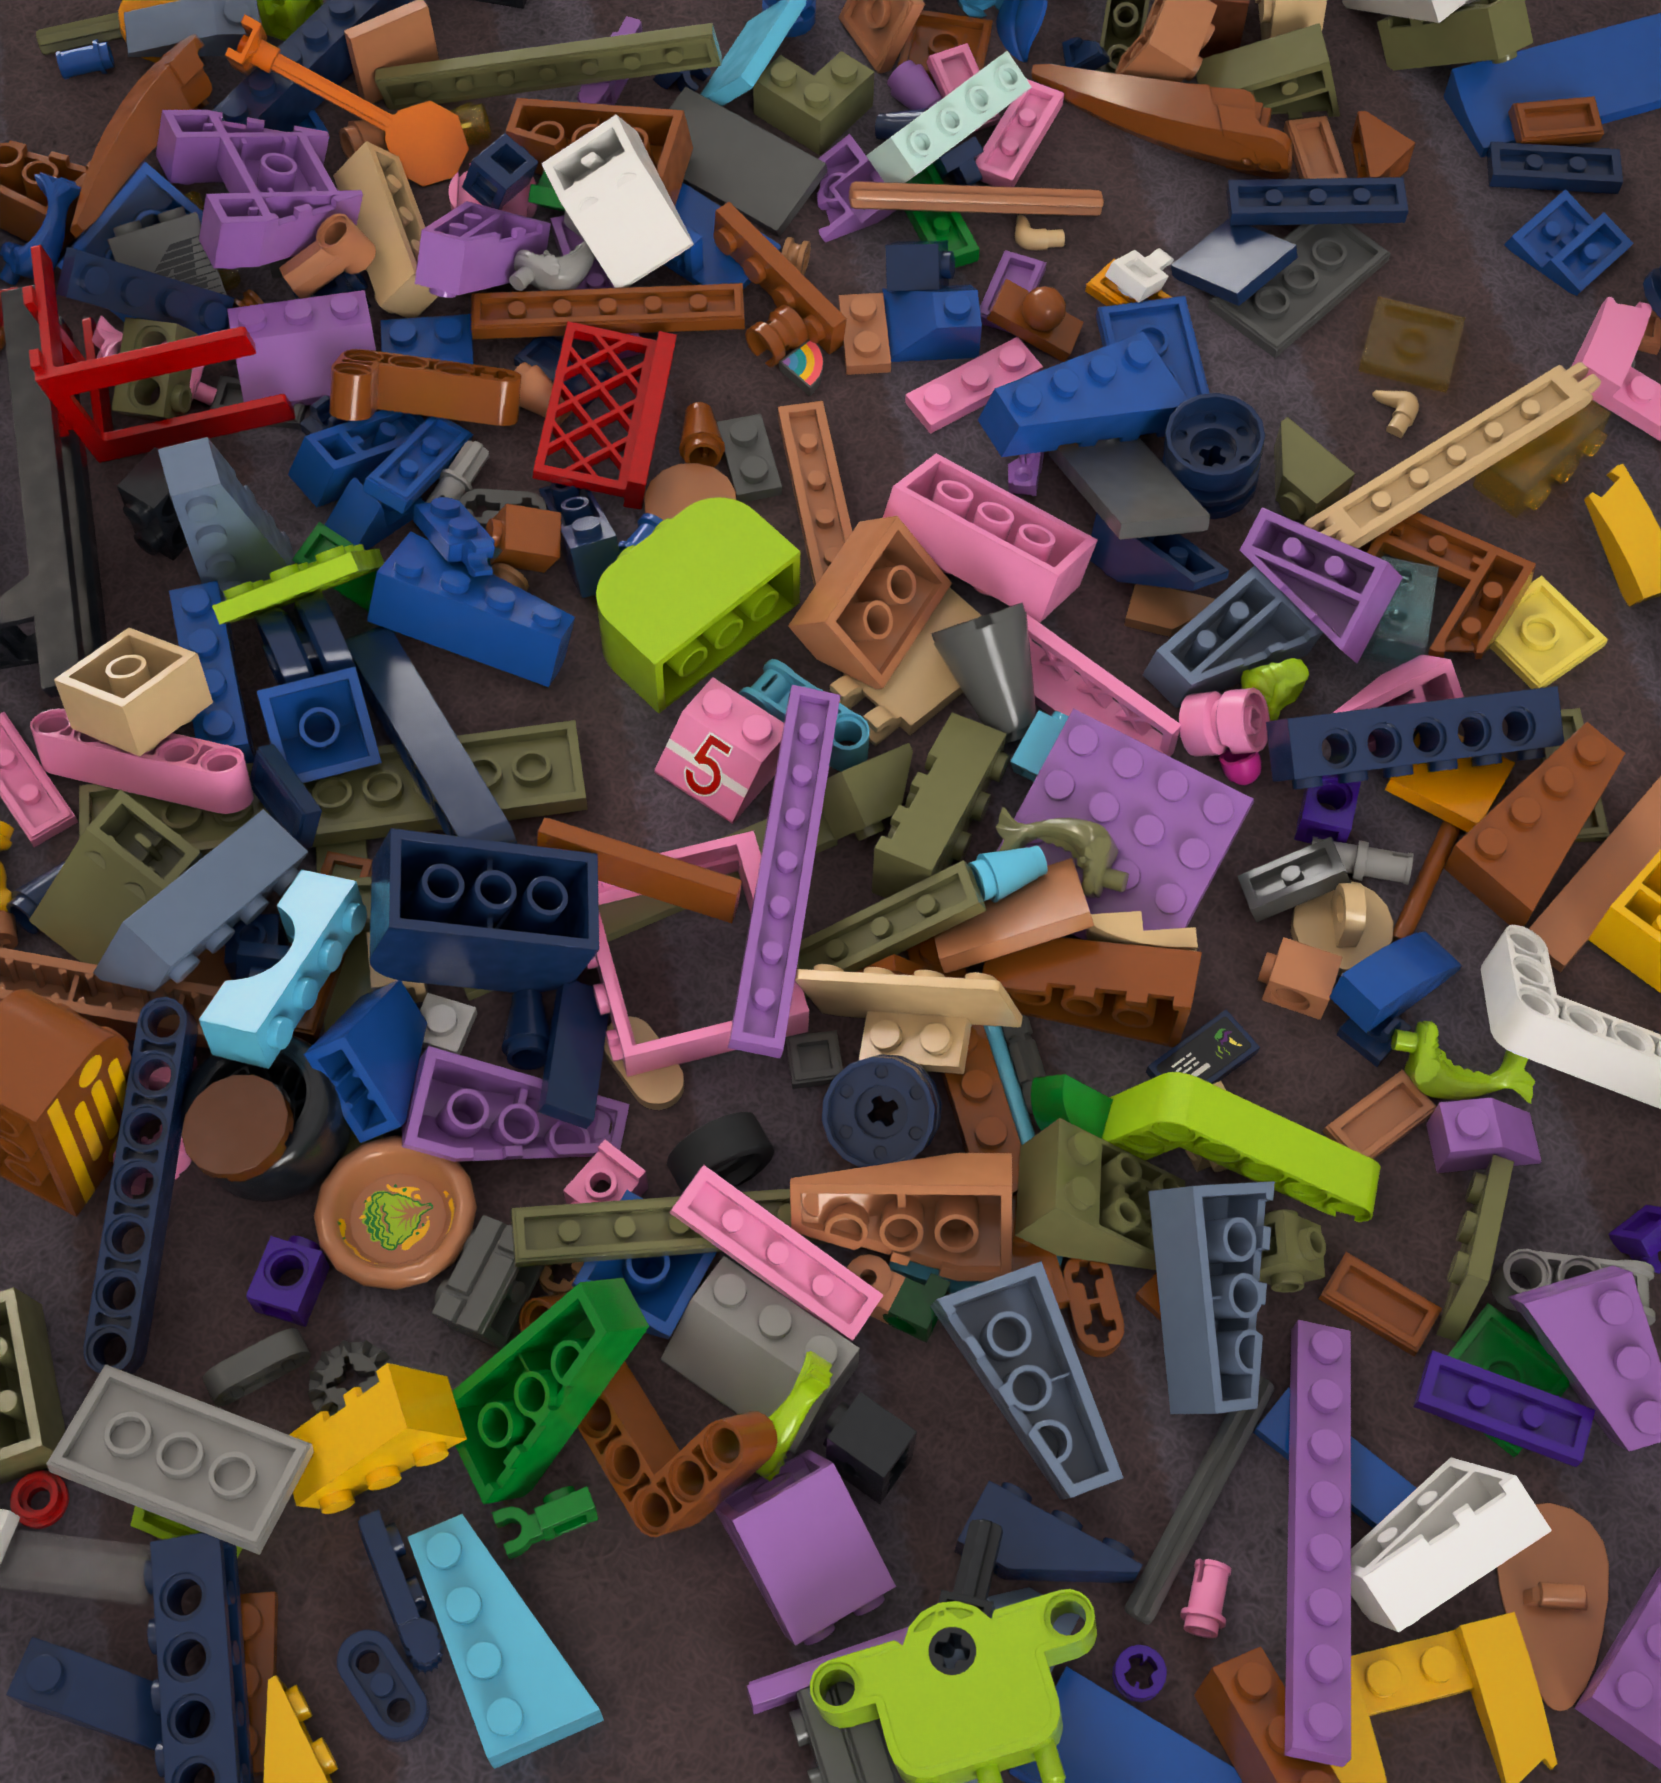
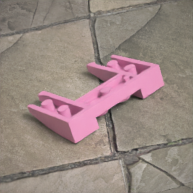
[1571,297,1661,441]

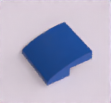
[1504,189,1634,296]

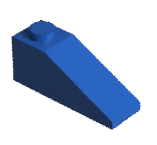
[288,410,425,508]

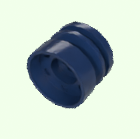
[1162,393,1265,519]
[822,1054,942,1168]

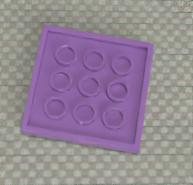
[996,708,1254,940]

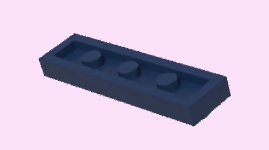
[1226,177,1409,226]
[56,247,235,336]

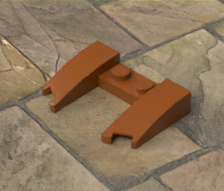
[1358,512,1536,659]

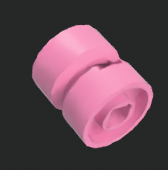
[1179,688,1270,757]

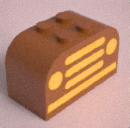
[0,989,132,1217]

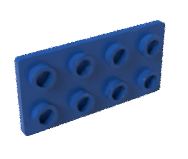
[663,183,781,290]

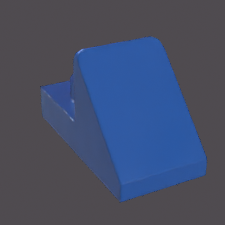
[325,477,425,550]

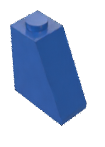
[304,980,427,1143]

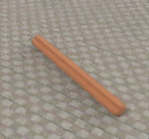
[849,181,1104,217]

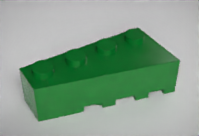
[452,1278,649,1505]

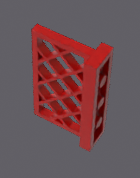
[532,321,677,509]

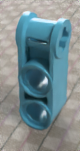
[738,659,870,771]

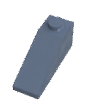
[124,0,259,57]

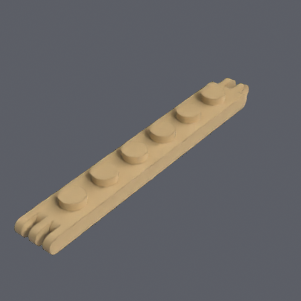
[1304,362,1601,549]

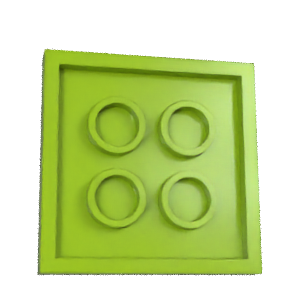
[212,544,385,625]

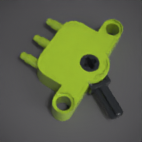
[810,1519,1097,1783]

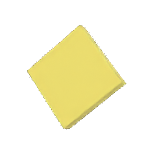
[1490,575,1608,689]

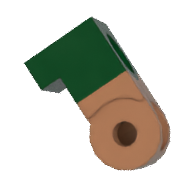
[847,1254,951,1343]

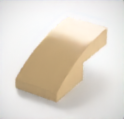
[1086,911,1198,951]

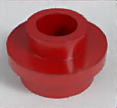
[10,1470,69,1529]

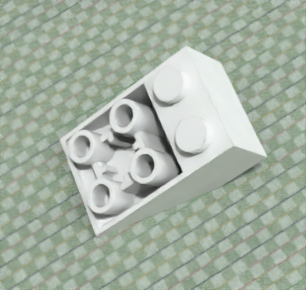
[541,114,694,288]

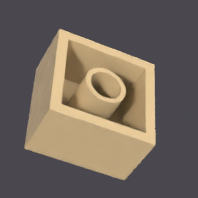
[54,628,213,757]

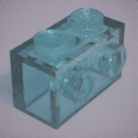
[1361,556,1439,666]

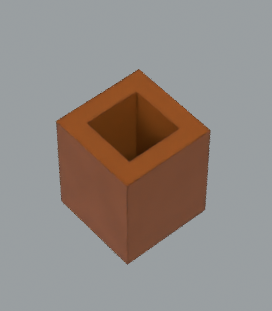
[486,504,561,573]

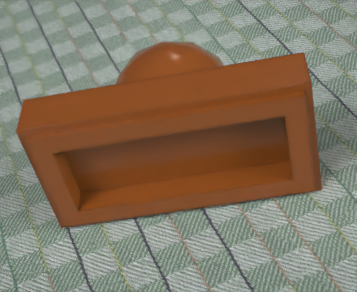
[986,279,1084,362]

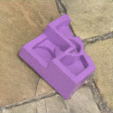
[817,133,896,243]

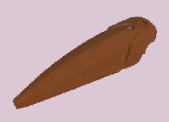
[70,34,212,238]
[1031,64,1292,179]

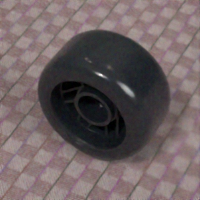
[180,1035,352,1202]

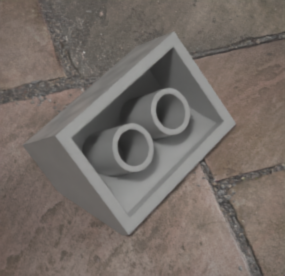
[661,1256,860,1454]

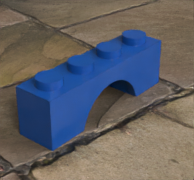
[169,581,255,764]

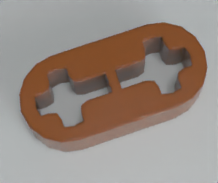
[1062,1258,1124,1357]

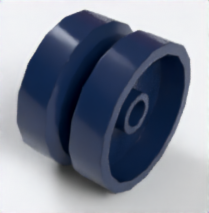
[254,590,361,685]

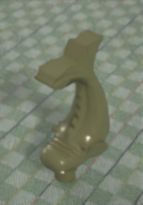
[996,807,1129,898]

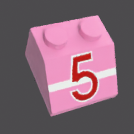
[654,677,784,824]

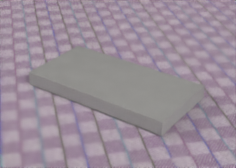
[46,1364,314,1555]

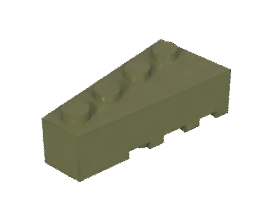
[872,712,1010,898]

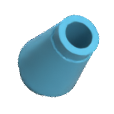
[968,845,1048,903]

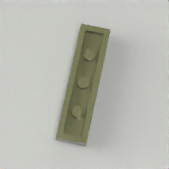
[797,860,987,998]

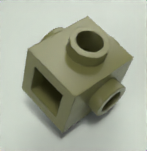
[1260,1209,1326,1293]

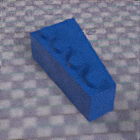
[978,332,1189,457]
[367,531,575,687]

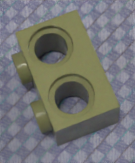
[111,317,197,422]

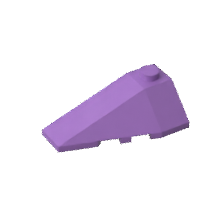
[402,1046,630,1162]

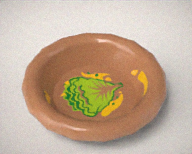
[314,1135,477,1290]

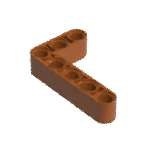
[519,1292,777,1537]

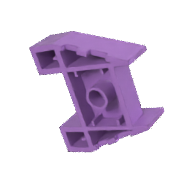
[156,110,363,269]

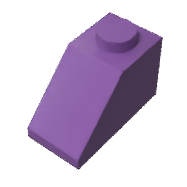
[1426,1098,1542,1173]

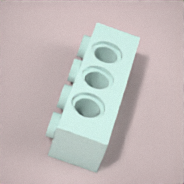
[866,51,1032,183]

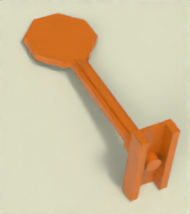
[225,14,469,187]

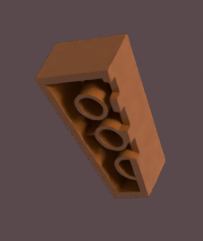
[506,98,693,206]
[1444,722,1626,927]

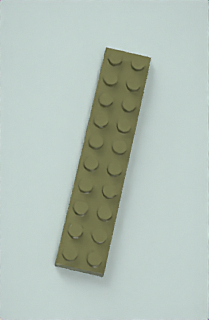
[79,720,588,856]

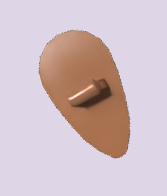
[1497,1503,1609,1711]

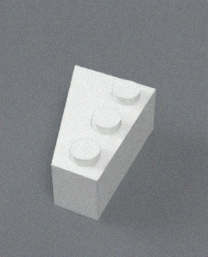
[1351,1457,1552,1632]

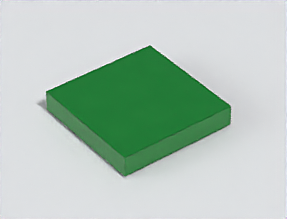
[1447,1303,1570,1458]

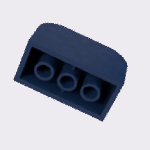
[370,828,599,993]

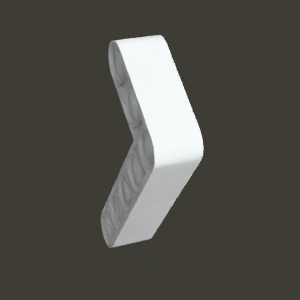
[1481,925,1661,1109]

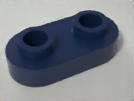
[337,1629,430,1742]

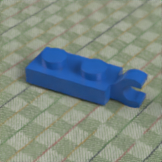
[413,497,494,577]

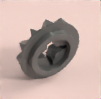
[308,1340,393,1416]

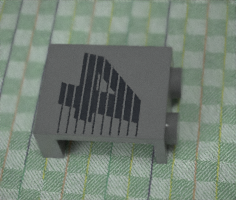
[107,206,227,319]

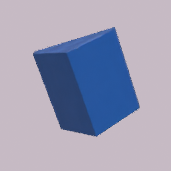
[257,667,382,784]
[572,1190,717,1339]

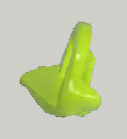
[1241,658,1309,721]

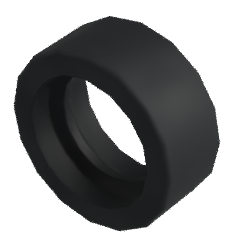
[666,1111,775,1194]

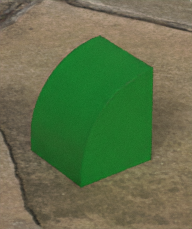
[1031,1074,1113,1139]

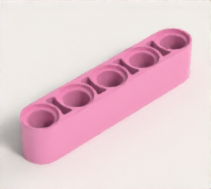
[30,708,254,814]

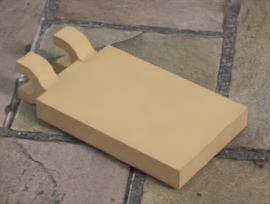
[830,587,982,746]

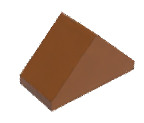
[1351,111,1415,178]

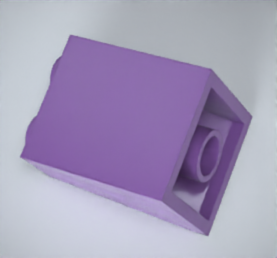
[714,1450,896,1646]

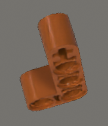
[330,349,521,426]

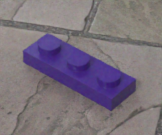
[1413,1351,1595,1467]

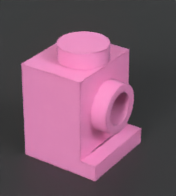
[563,1139,648,1204]

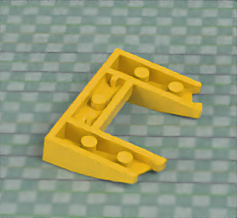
[1584,464,1661,607]
[1331,1612,1558,1783]

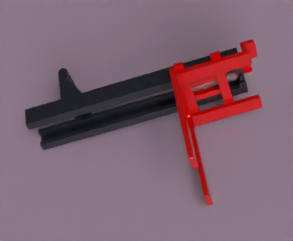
[0,245,295,698]

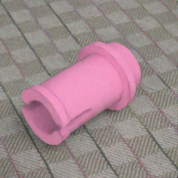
[1180,1559,1231,1638]

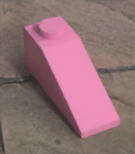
[1333,654,1464,752]

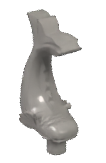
[509,210,595,291]

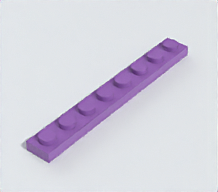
[728,685,841,1058]
[1284,1320,1351,1767]

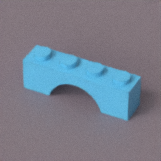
[199,869,367,1069]

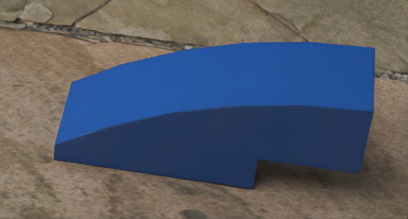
[1329,931,1462,1033]

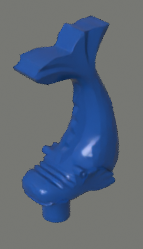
[0,172,81,285]

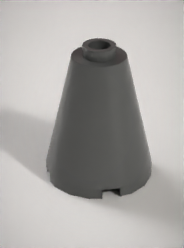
[932,603,1036,743]

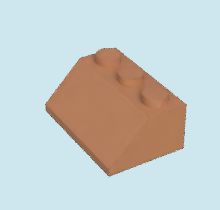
[788,516,952,690]

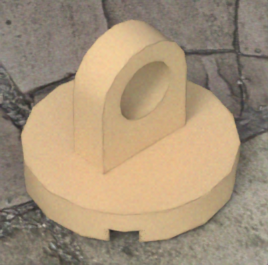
[1290,881,1394,976]

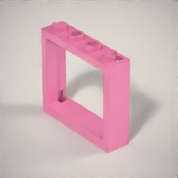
[587,831,809,1077]

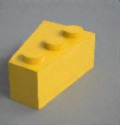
[1588,849,1661,993]
[289,1363,467,1514]

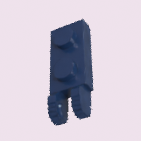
[358,1509,443,1674]

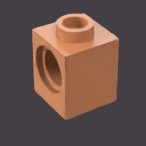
[1257,937,1343,1020]

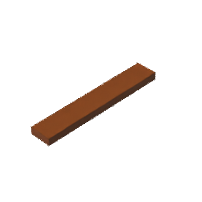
[471,283,745,339]

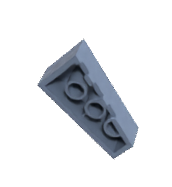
[158,437,295,601]
[1149,1181,1275,1414]

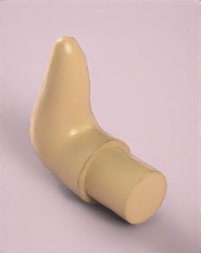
[1015,214,1065,251]
[1372,390,1419,438]

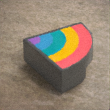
[779,339,824,396]

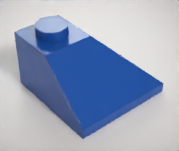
[882,285,982,362]

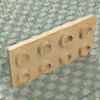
[795,964,1023,1074]

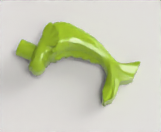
[1391,1021,1535,1104]
[755,1350,833,1482]

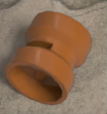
[745,304,809,367]

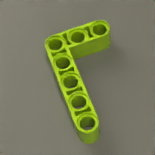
[1102,1072,1381,1222]

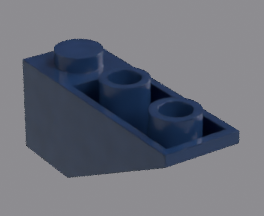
[539,483,620,598]
[954,1480,1143,1583]

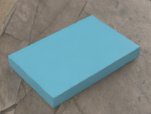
[700,0,807,106]

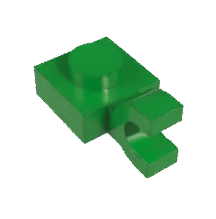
[492,1486,599,1560]

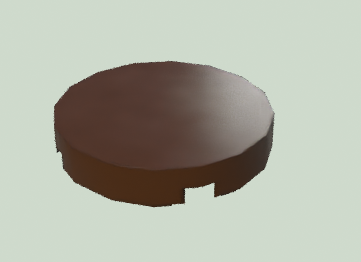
[181,1075,294,1182]

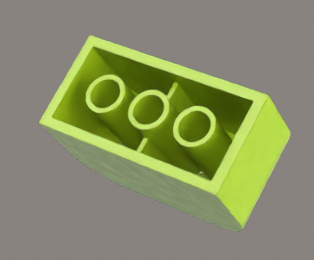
[596,497,800,713]

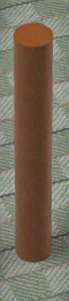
[1392,820,1461,942]

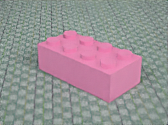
[883,453,1098,623]

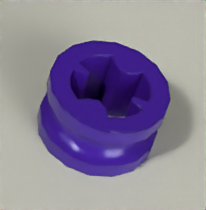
[1112,1645,1167,1702]

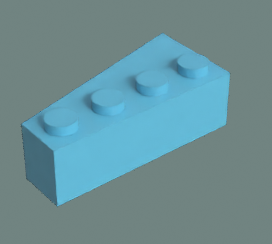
[408,1514,604,1769]

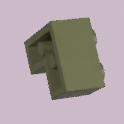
[753,51,875,155]

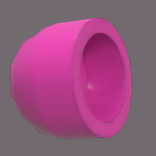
[1219,748,1262,785]

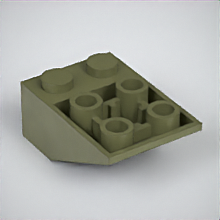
[29,790,204,965]
[1015,1118,1185,1270]

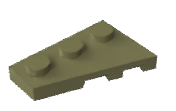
[1436,1154,1514,1342]

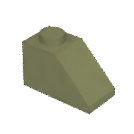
[1274,417,1355,524]
[822,743,913,841]

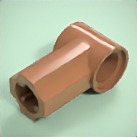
[279,213,376,299]

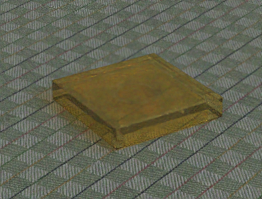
[1358,296,1466,393]

